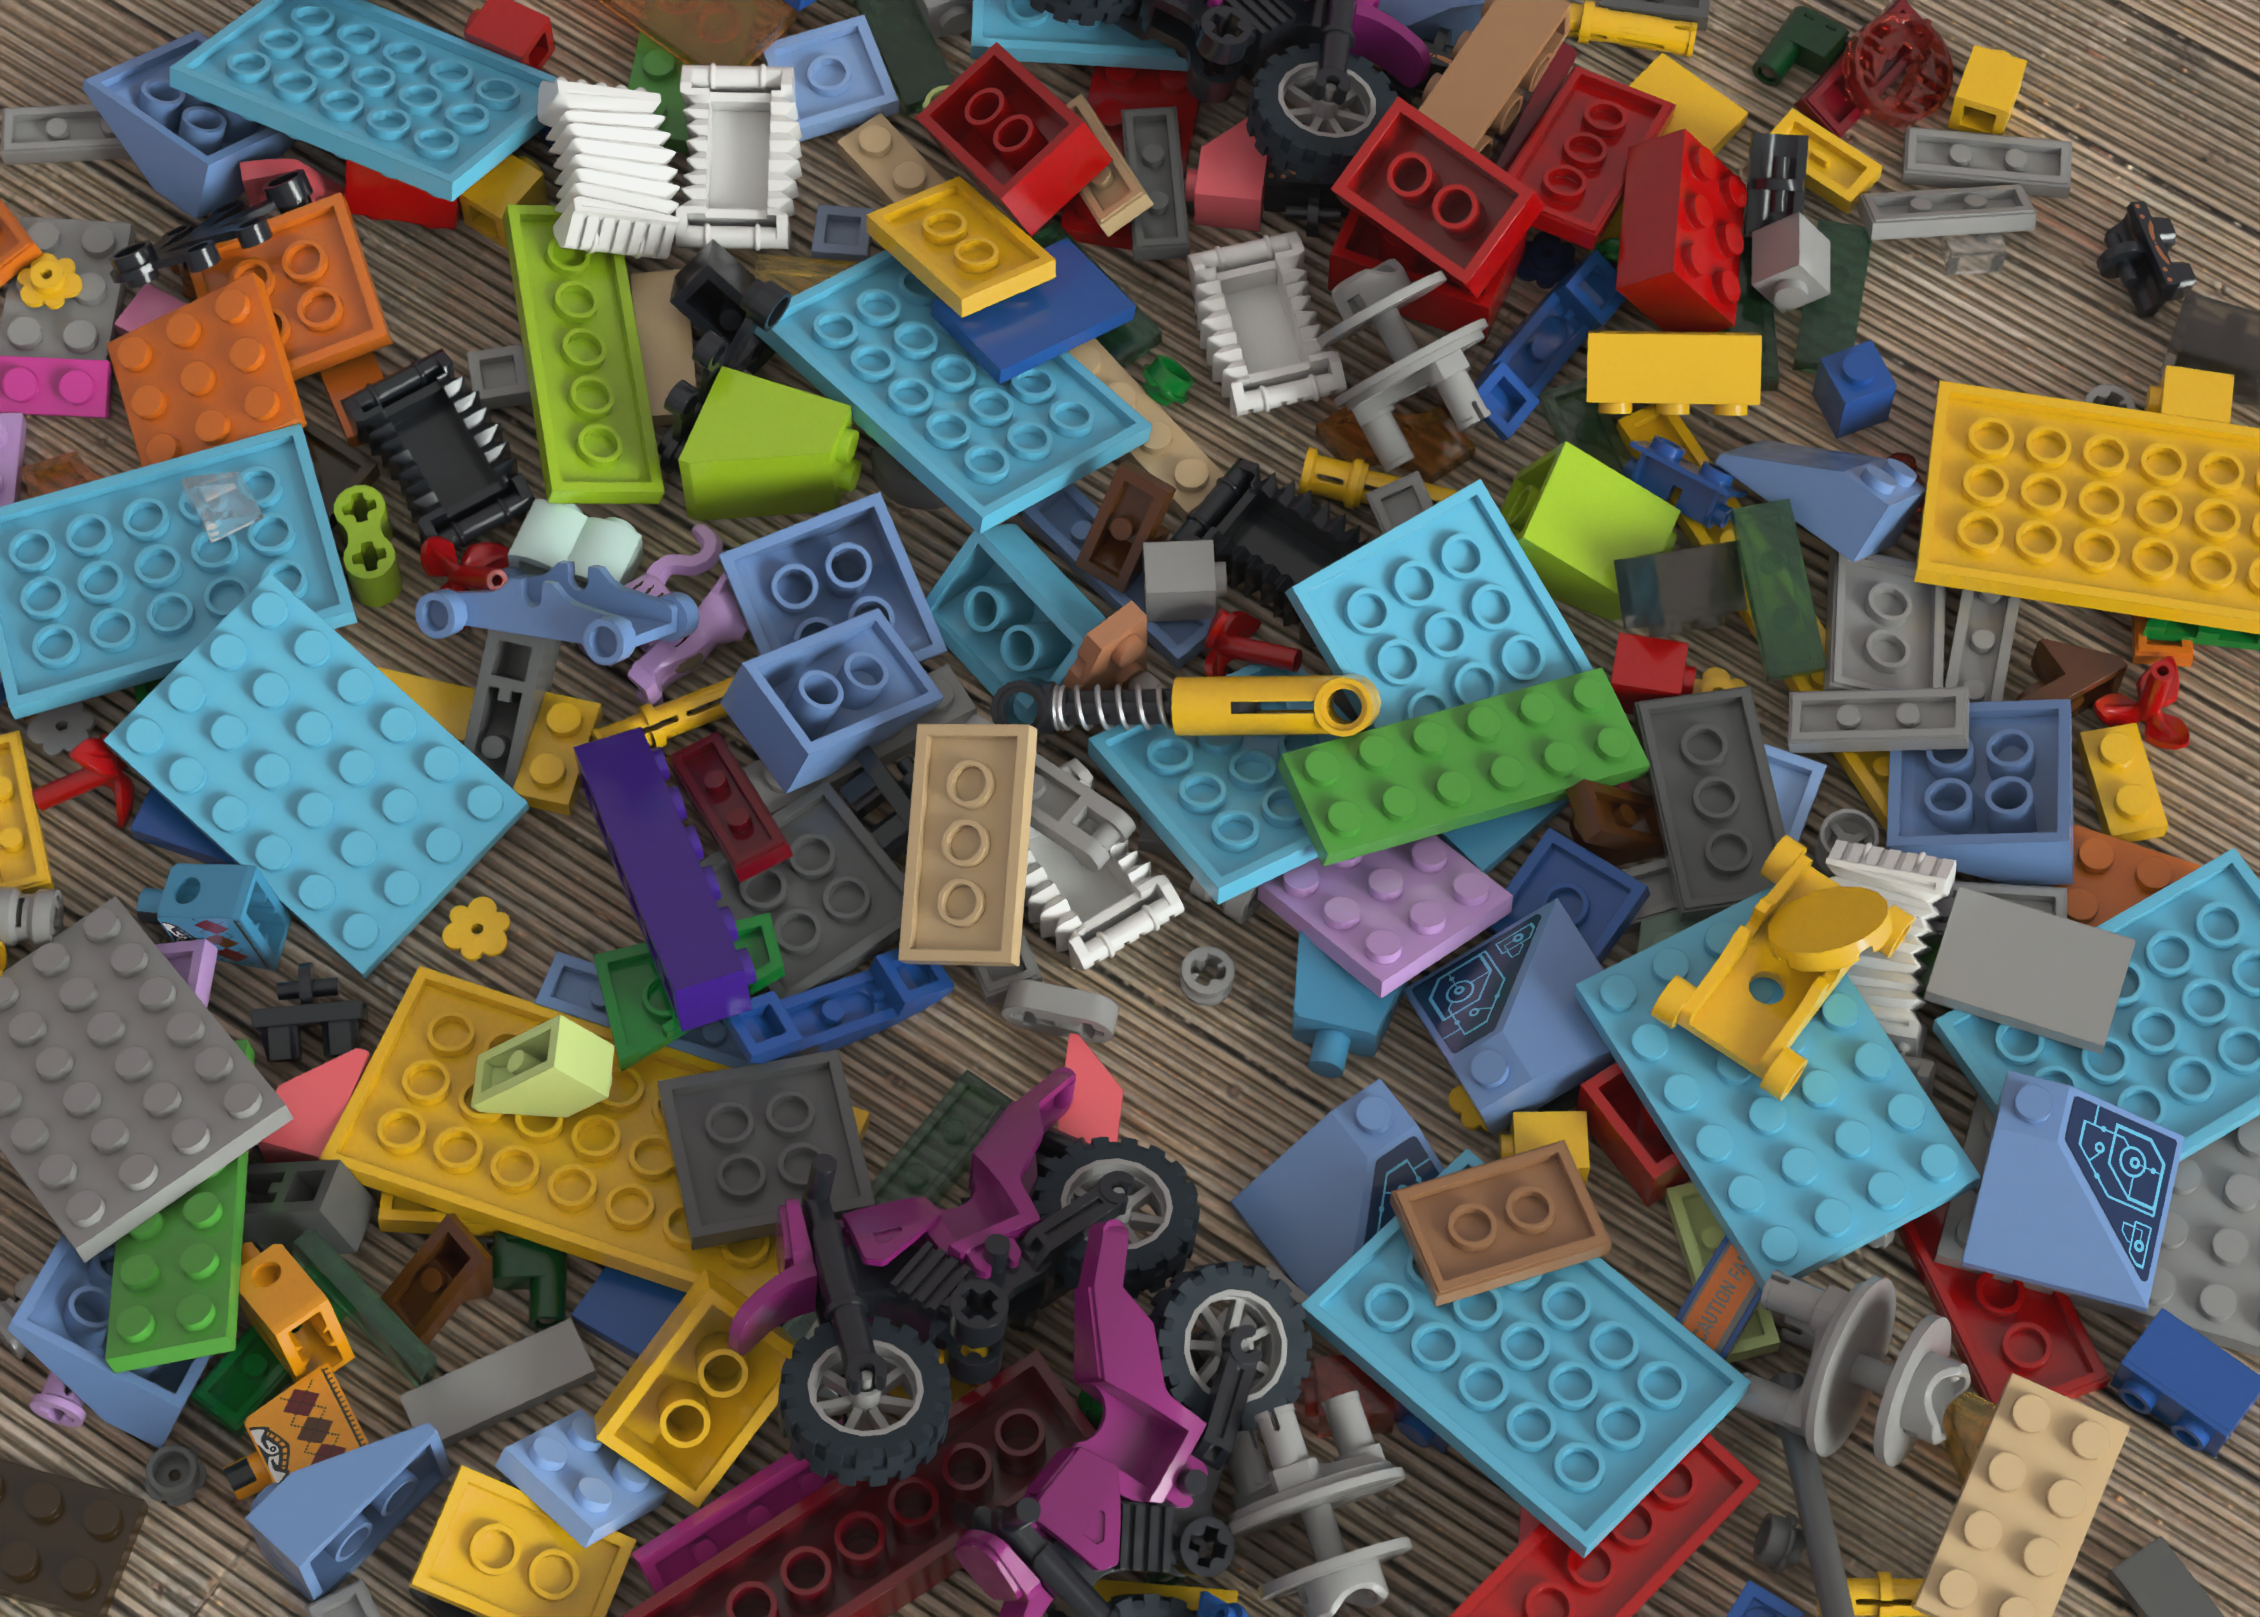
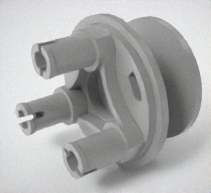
[1316,259,1491,473]
[1735,1270,1971,1467]
[1226,1390,1413,1617]

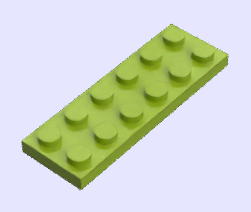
[502,204,665,504]

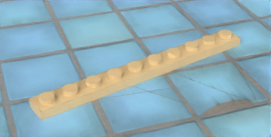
[837,112,1225,522]

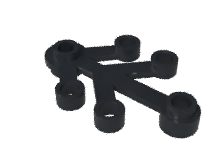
[109,169,313,288]
[657,279,792,476]

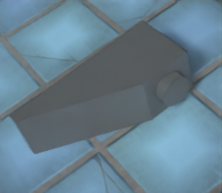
[464,629,561,789]
[243,1160,377,1255]

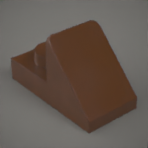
[1075,461,1176,593]
[2016,639,2128,718]
[1566,779,1665,867]
[377,1213,493,1346]

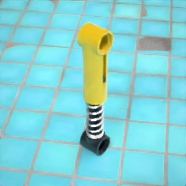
[990,673,1381,737]

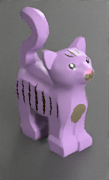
[577,524,751,707]

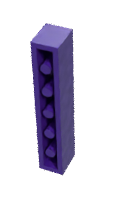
[573,727,757,1032]

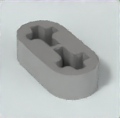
[1001,979,1120,1043]

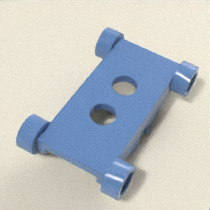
[415,560,700,665]

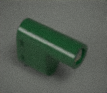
[1752,6,1855,87]
[486,1231,567,1329]

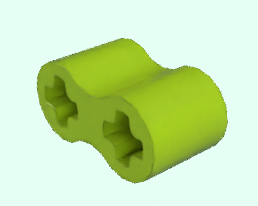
[334,485,403,607]

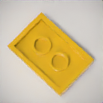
[866,176,1056,318]
[408,1465,637,1617]

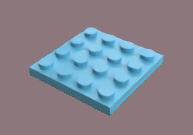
[1285,479,1593,731]
[1088,663,1361,905]

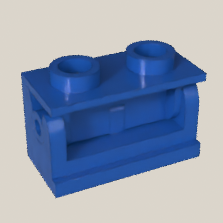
[2110,1308,2260,1458]

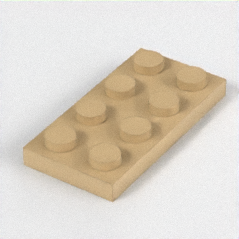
[898,724,1038,967]
[1912,1373,2131,1617]

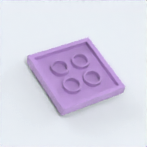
[1257,835,1513,999]

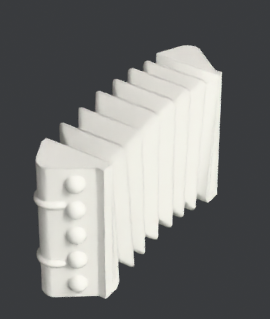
[675,63,802,252]
[537,77,680,259]
[1187,231,1347,417]
[1024,758,1185,971]
[1826,840,1956,1058]

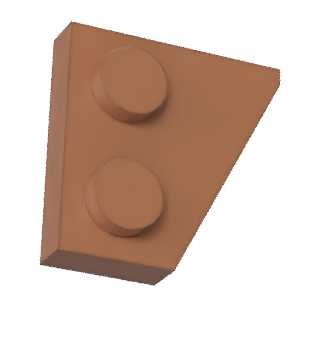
[1057,600,1147,736]

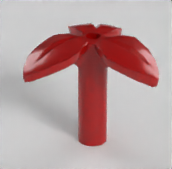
[420,536,510,632]
[1204,608,1302,677]
[2092,656,2190,750]
[32,733,134,828]

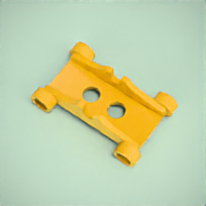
[1651,835,1915,1101]

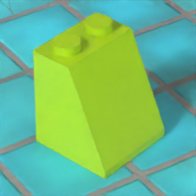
[678,366,862,521]
[1500,441,1681,622]

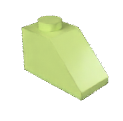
[471,1014,615,1118]

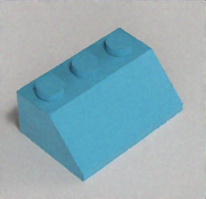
[926,524,1106,724]

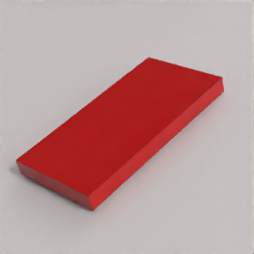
[1507,65,1676,251]
[1897,1201,2110,1419]

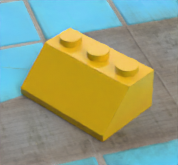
[1586,330,1762,416]
[594,1268,797,1508]

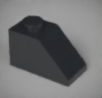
[670,239,776,375]

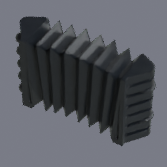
[340,348,535,549]
[1170,458,1376,650]

